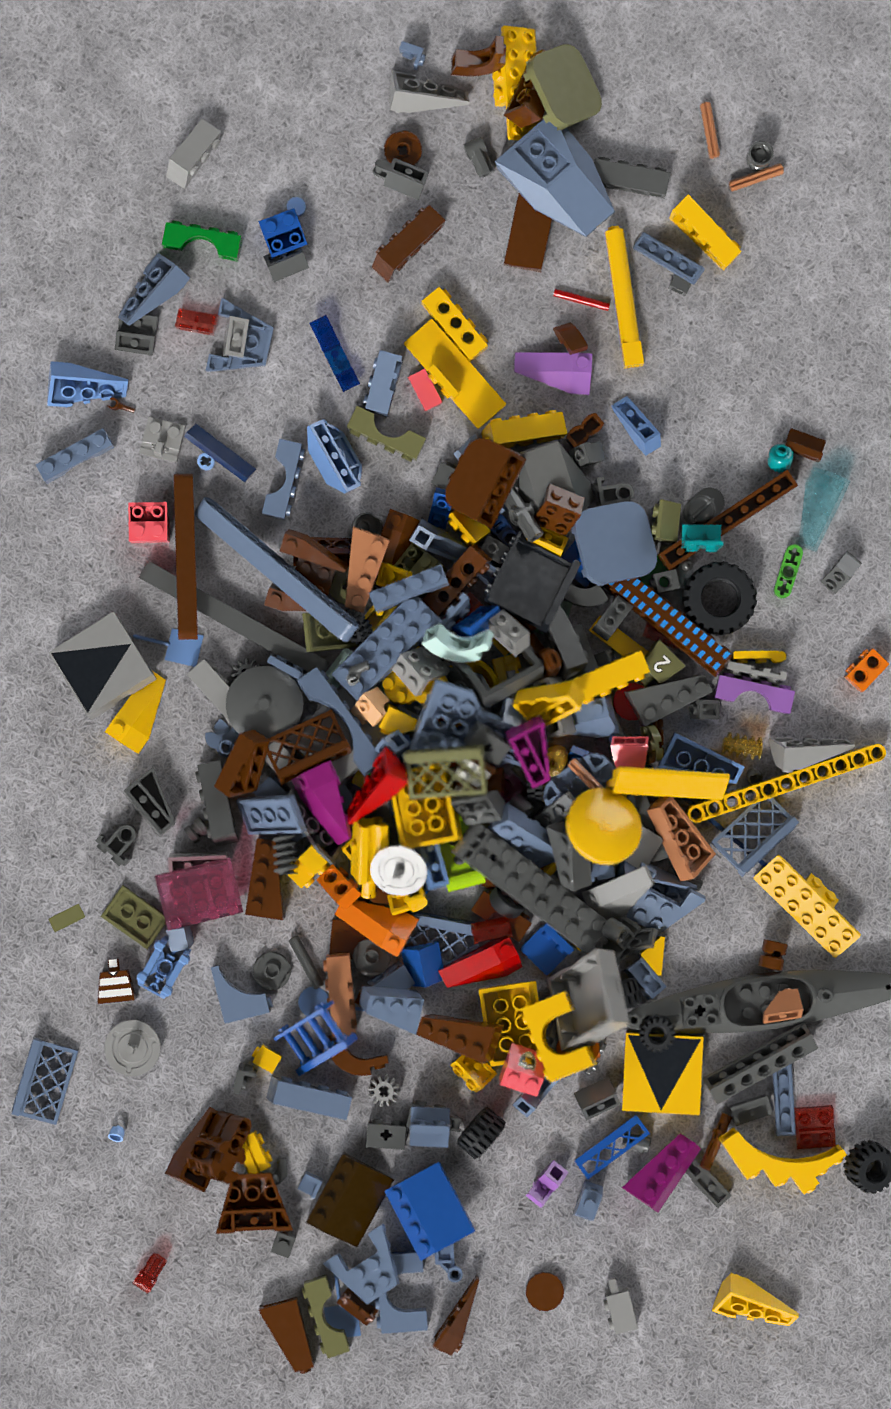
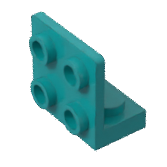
[682,524,724,552]

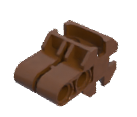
[186,1110,252,1184]

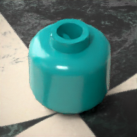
[767,444,794,472]

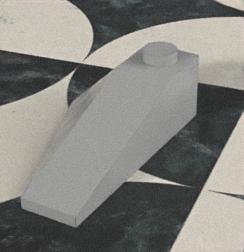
[389,70,469,113]
[768,737,855,773]
[582,865,655,920]

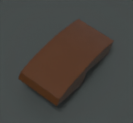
[553,322,588,355]

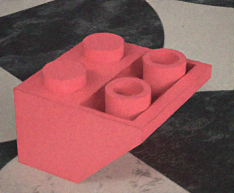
[128,502,169,543]

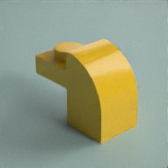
[387,885,428,915]

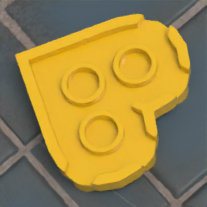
[382,646,448,705]

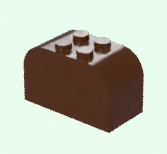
[445,438,527,529]

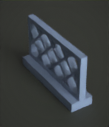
[711,791,799,878]
[399,910,483,965]
[11,1037,78,1125]

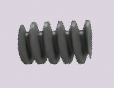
[273,835,298,875]

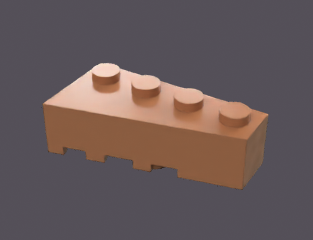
[345,526,390,613]
[647,796,716,881]
[323,952,357,1038]

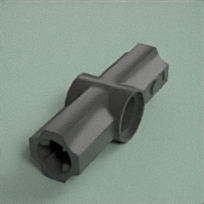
[504,486,544,542]

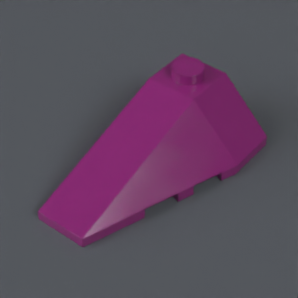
[292,761,352,845]

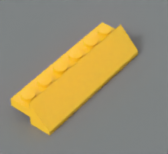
[606,767,730,800]

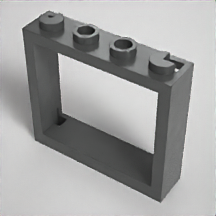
[448,646,545,709]

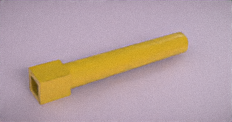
[605,226,644,369]

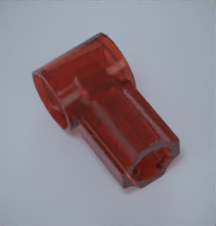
[132,1252,167,1294]

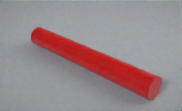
[553,289,610,311]

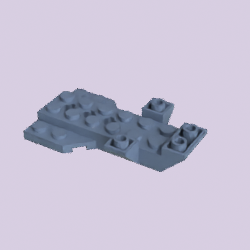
[408,679,551,768]

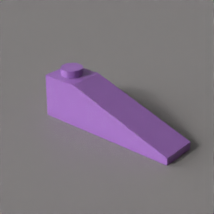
[514,353,592,395]

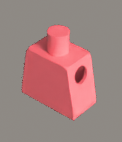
[611,736,649,769]

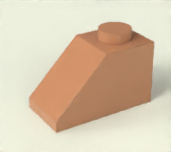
[763,988,803,1024]

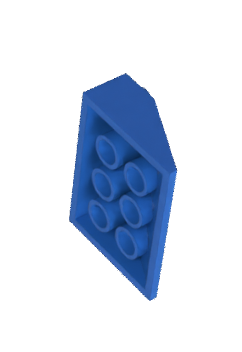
[385,1161,476,1261]

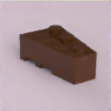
[214,730,270,798]

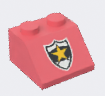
[499,1042,545,1097]

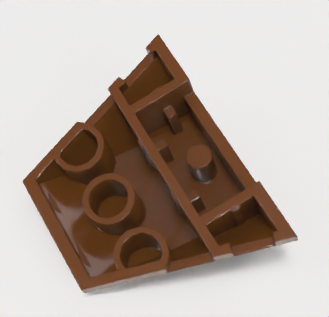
[216,1173,293,1234]

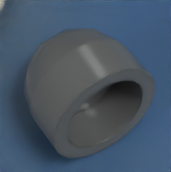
[746,768,763,785]

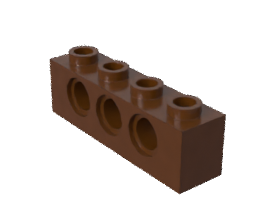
[422,544,492,617]

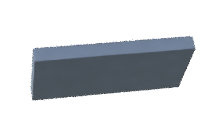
[236,795,307,835]

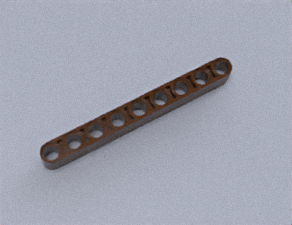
[174,473,198,640]

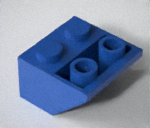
[258,208,308,258]

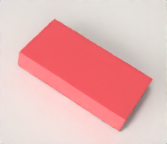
[408,369,442,412]

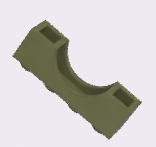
[347,406,426,462]
[301,1274,350,1358]

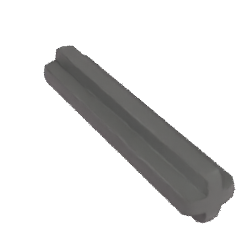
[289,935,324,989]

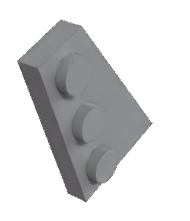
[726,661,788,684]

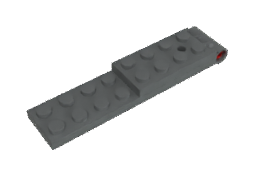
[451,823,607,954]

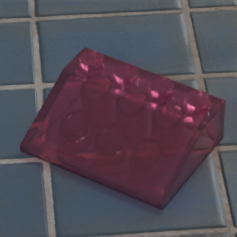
[155,857,243,930]

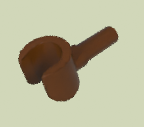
[107,398,135,413]

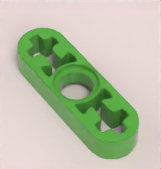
[773,544,803,599]

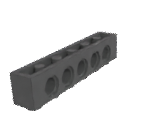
[703,1022,819,1104]

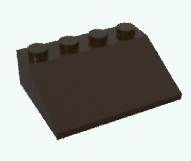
[306,1152,394,1247]

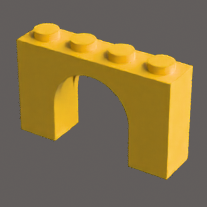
[521,991,597,1082]

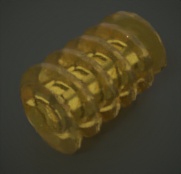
[721,732,763,761]
[547,745,569,776]

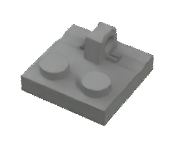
[139,416,186,463]

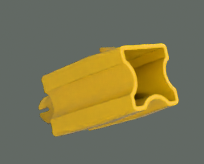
[350,817,389,899]

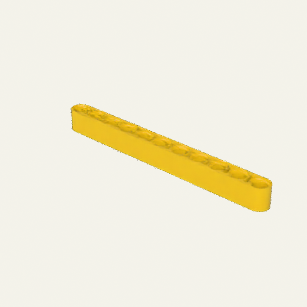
[685,744,886,823]

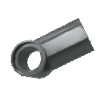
[463,137,494,178]

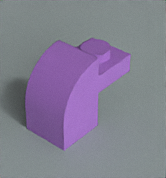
[526,1160,569,1208]

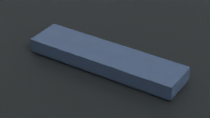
[633,232,705,285]
[773,1063,796,1136]

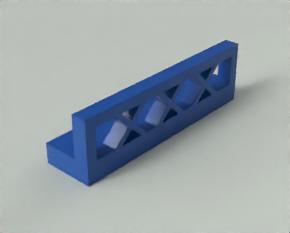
[574,1115,650,1180]

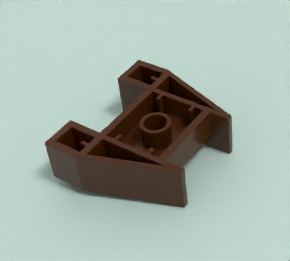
[264,529,349,611]

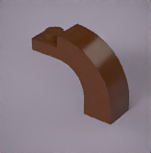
[451,35,506,77]
[328,1035,389,1076]

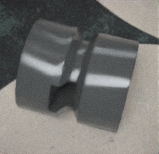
[746,141,774,171]

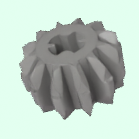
[368,1074,400,1107]

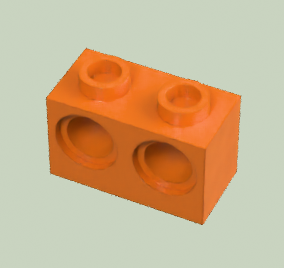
[844,648,889,692]
[316,864,361,910]

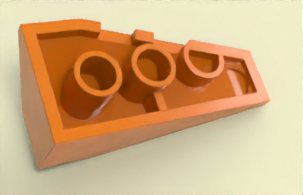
[335,900,420,957]

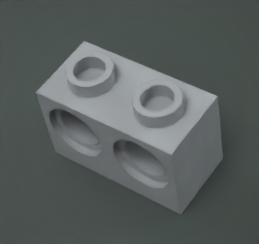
[489,610,530,657]

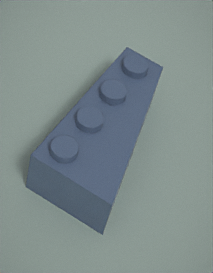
[492,803,555,868]

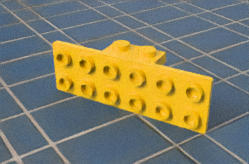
[492,25,540,141]
[404,319,506,429]
[754,854,861,958]

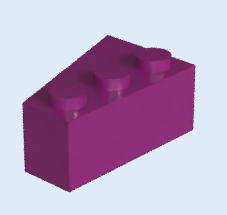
[505,715,550,788]

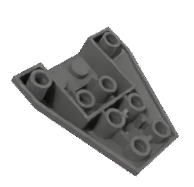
[518,440,595,515]

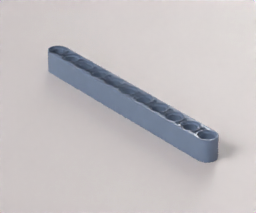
[194,497,359,642]

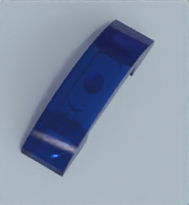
[309,315,360,392]

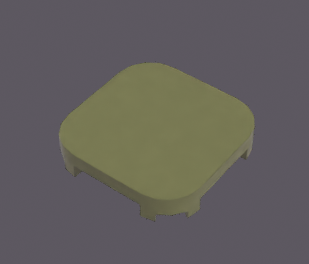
[523,44,602,130]

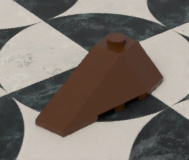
[373,509,420,588]
[165,1107,218,1193]
[432,1276,479,1356]

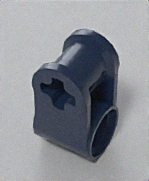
[488,513,518,548]

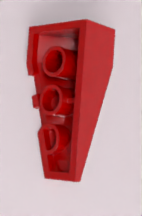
[347,747,408,825]
[438,933,523,988]

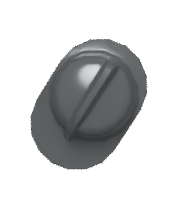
[683,487,725,525]

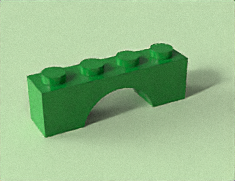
[162,220,242,262]

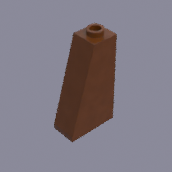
[259,1297,315,1374]

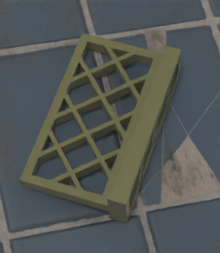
[403,745,488,799]

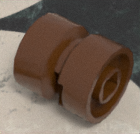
[758,939,788,971]

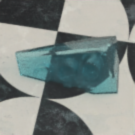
[799,467,851,552]

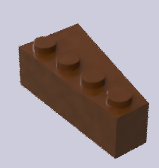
[504,49,545,128]
[372,205,446,283]

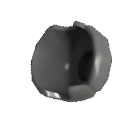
[352,512,383,535]

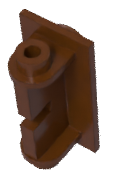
[336,1287,378,1326]

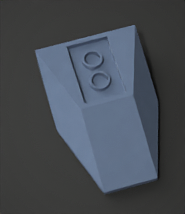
[495,119,615,237]

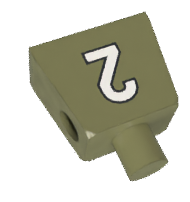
[639,640,685,687]

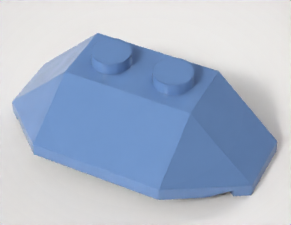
[307,419,362,494]

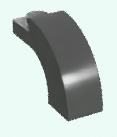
[564,584,609,607]

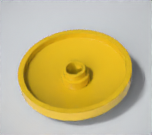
[566,788,642,865]

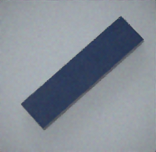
[184,423,256,482]

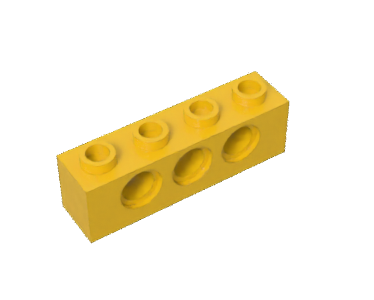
[421,287,488,362]

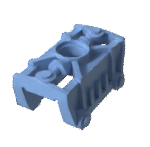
[137,936,191,999]

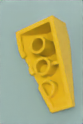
[712,1273,799,1326]

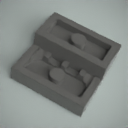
[114,310,159,355]

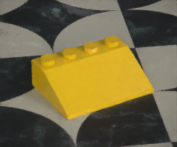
[392,762,463,849]
[478,981,539,1067]

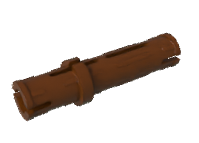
[699,1113,733,1171]

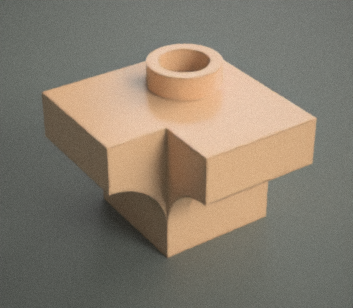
[350,687,390,727]

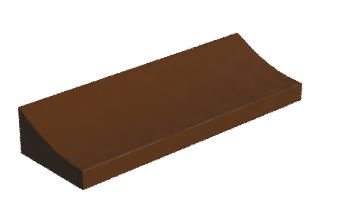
[504,193,552,273]

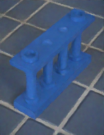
[274,1000,358,1076]

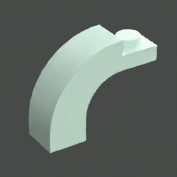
[422,623,494,662]

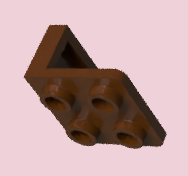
[534,484,585,535]

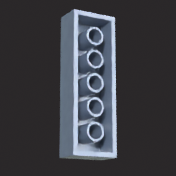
[331,596,440,701]

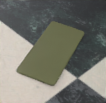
[48,904,85,932]

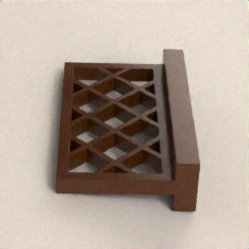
[267,709,352,785]

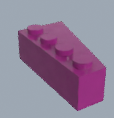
[622,1133,701,1213]

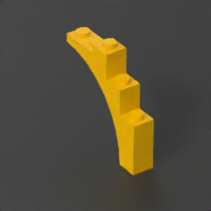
[718,1127,847,1194]

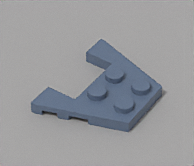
[205,298,274,372]
[626,862,706,934]
[323,1224,400,1304]

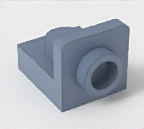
[399,41,426,70]

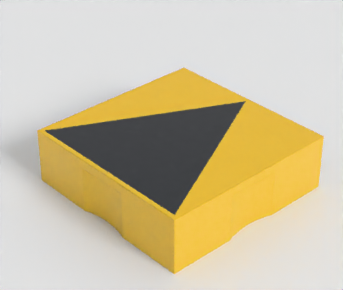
[622,1031,703,1115]

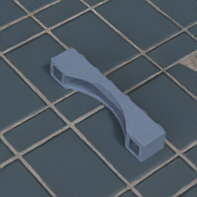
[409,518,501,585]
[298,667,379,777]

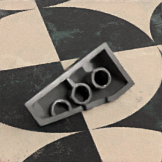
[287,786,345,864]

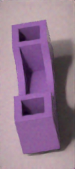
[713,672,795,714]

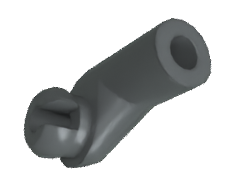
[347,660,370,686]

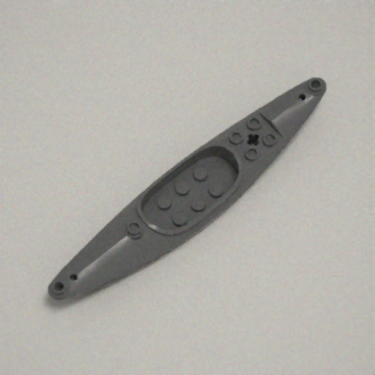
[627,970,891,1033]

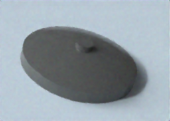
[226,666,303,740]

